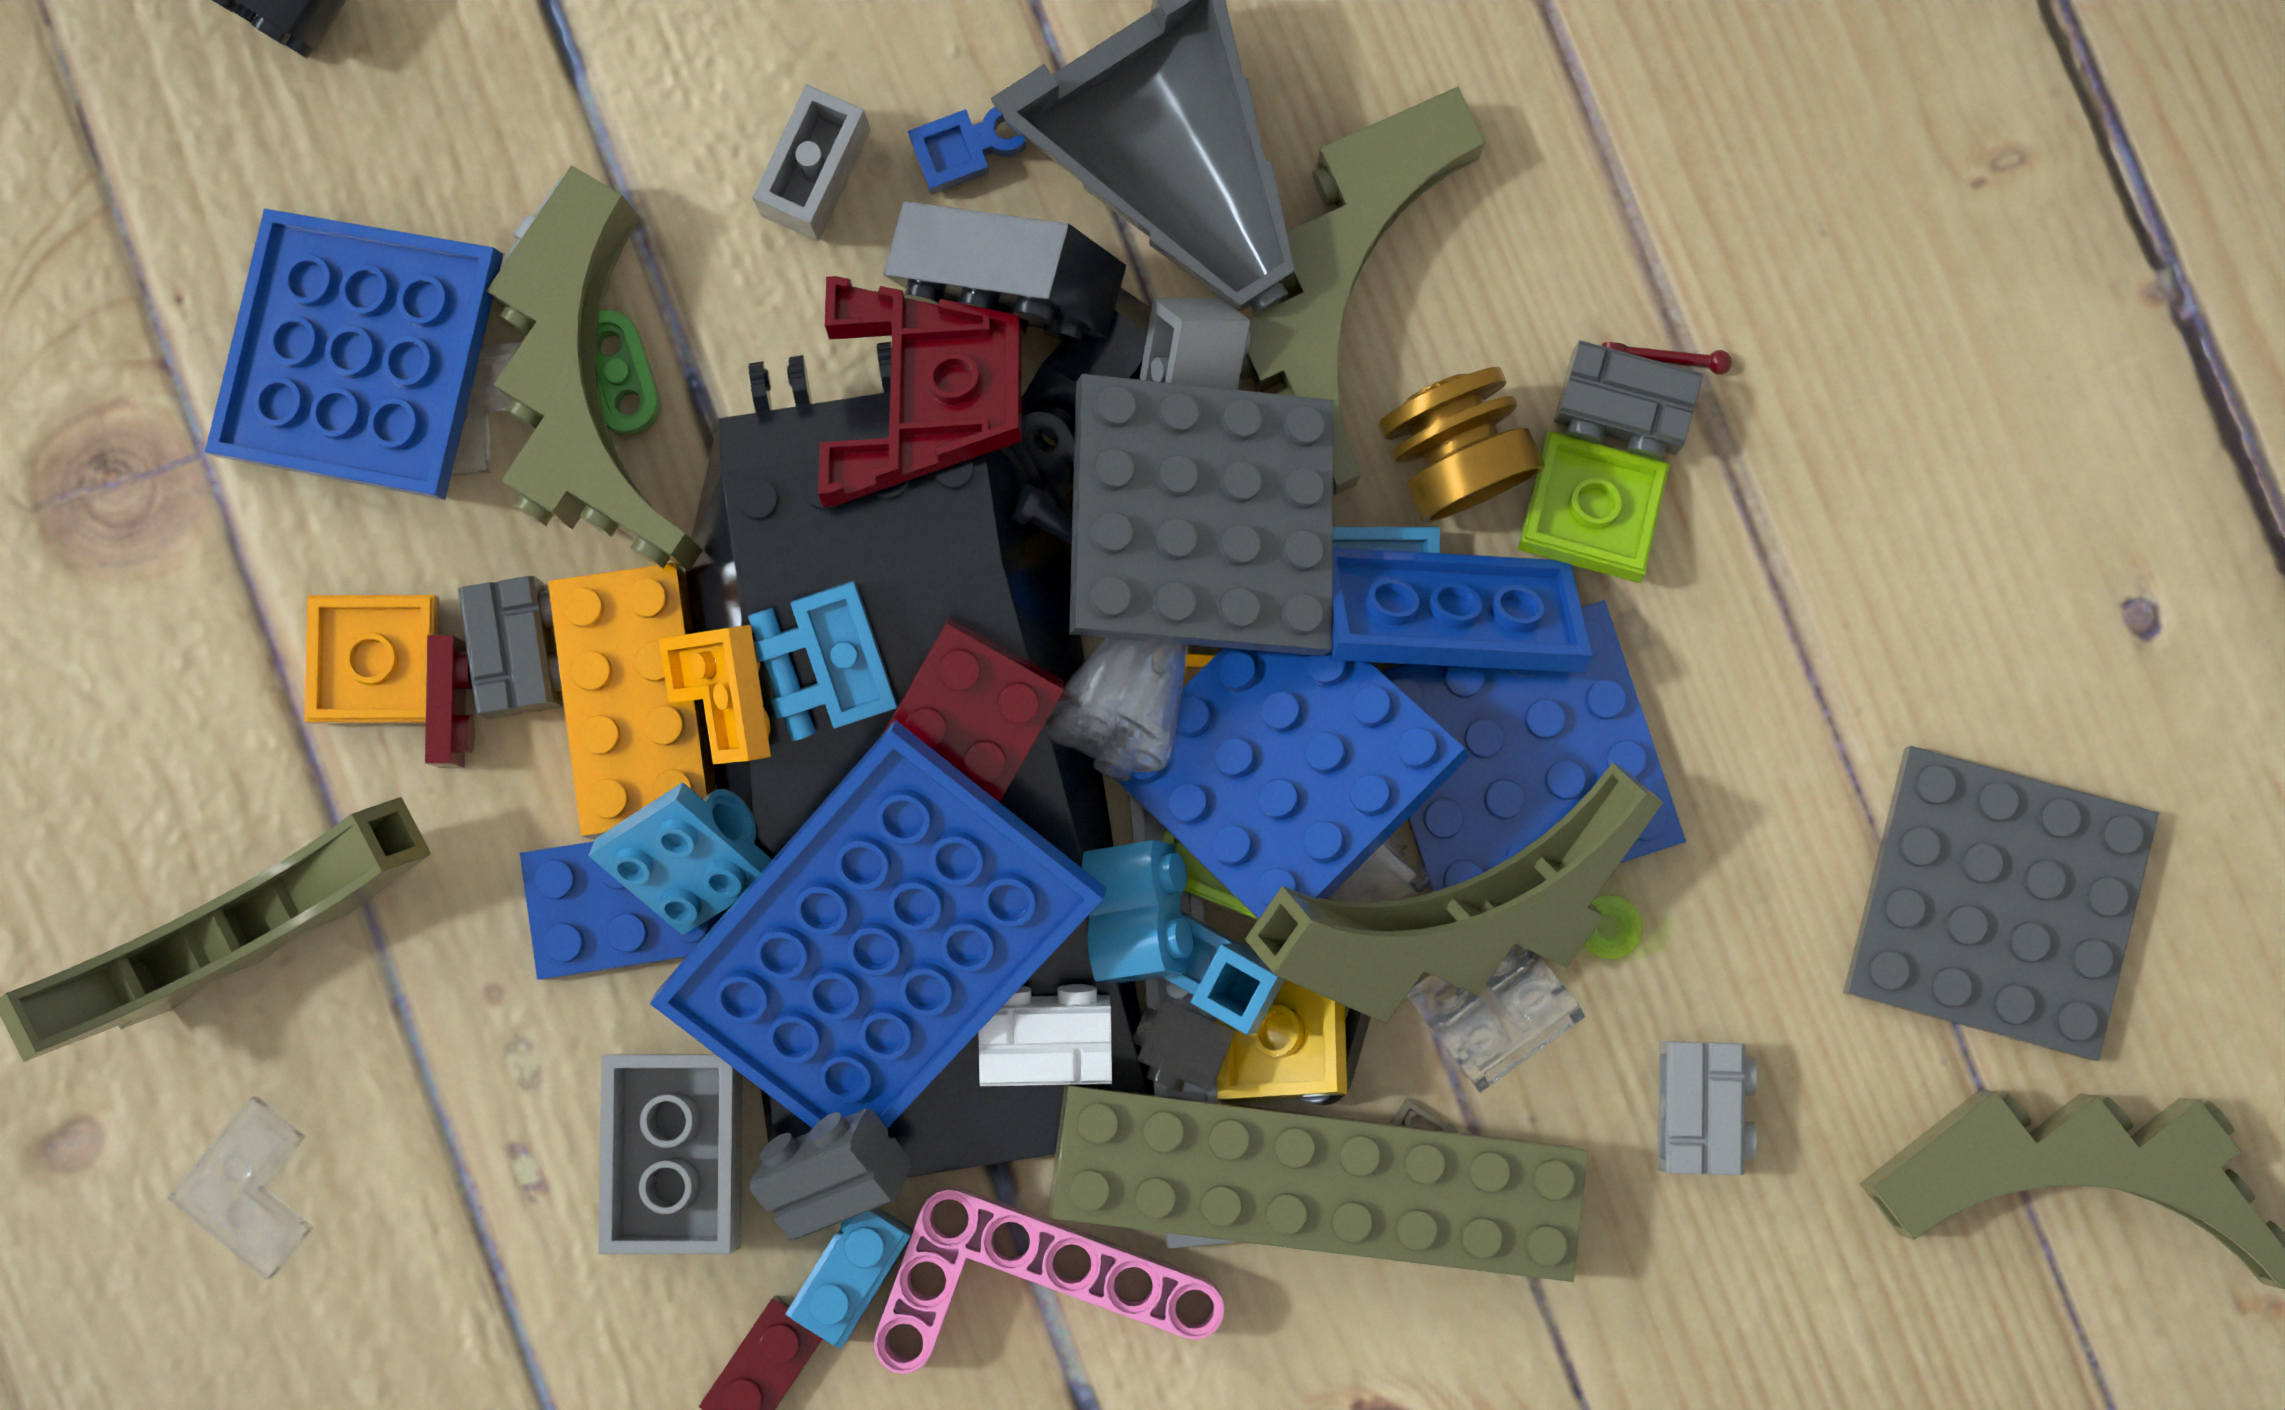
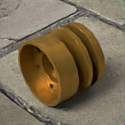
[1378,367,1545,523]

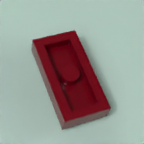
[425,635,475,768]
[698,1296,823,1410]

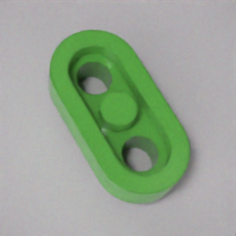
[597,310,661,436]

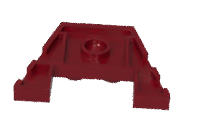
[818,276,1022,507]

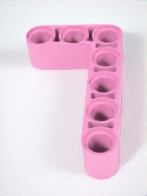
[874,1186,1224,1374]

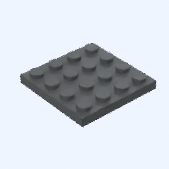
[1069,374,1334,656]
[1843,746,2159,1061]

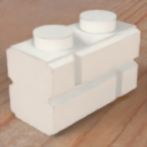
[979,984,1112,1086]

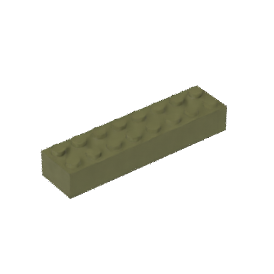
[1048,1085,1588,1282]

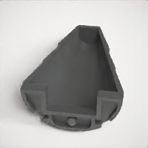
[990,0,1295,315]

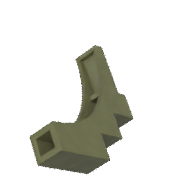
[1240,86,1485,495]
[486,165,703,572]
[1245,762,1663,1024]
[0,797,431,1062]
[1860,1090,2285,1289]

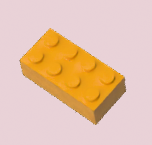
[548,563,716,840]

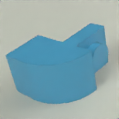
[1162,911,1285,1035]

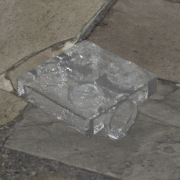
[1406,944,1585,1093]

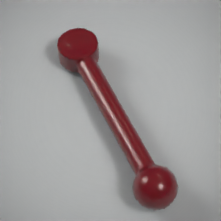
[1602,342,1732,375]

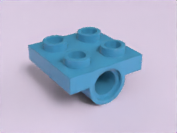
[588,782,772,935]

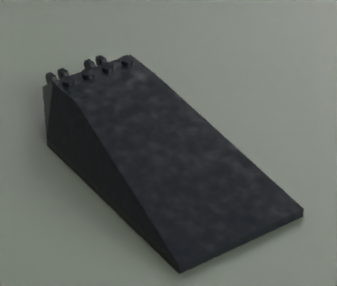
[685,341,1152,1178]

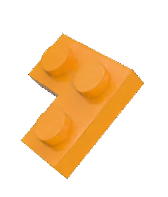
[659,625,771,764]

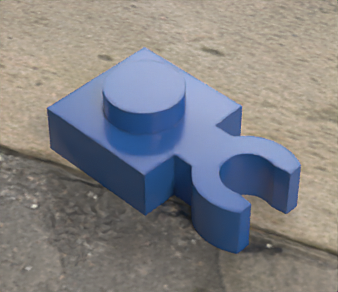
[907,107,1026,195]

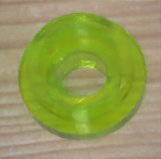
[1583,895,1643,959]

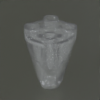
[1043,638,1189,781]

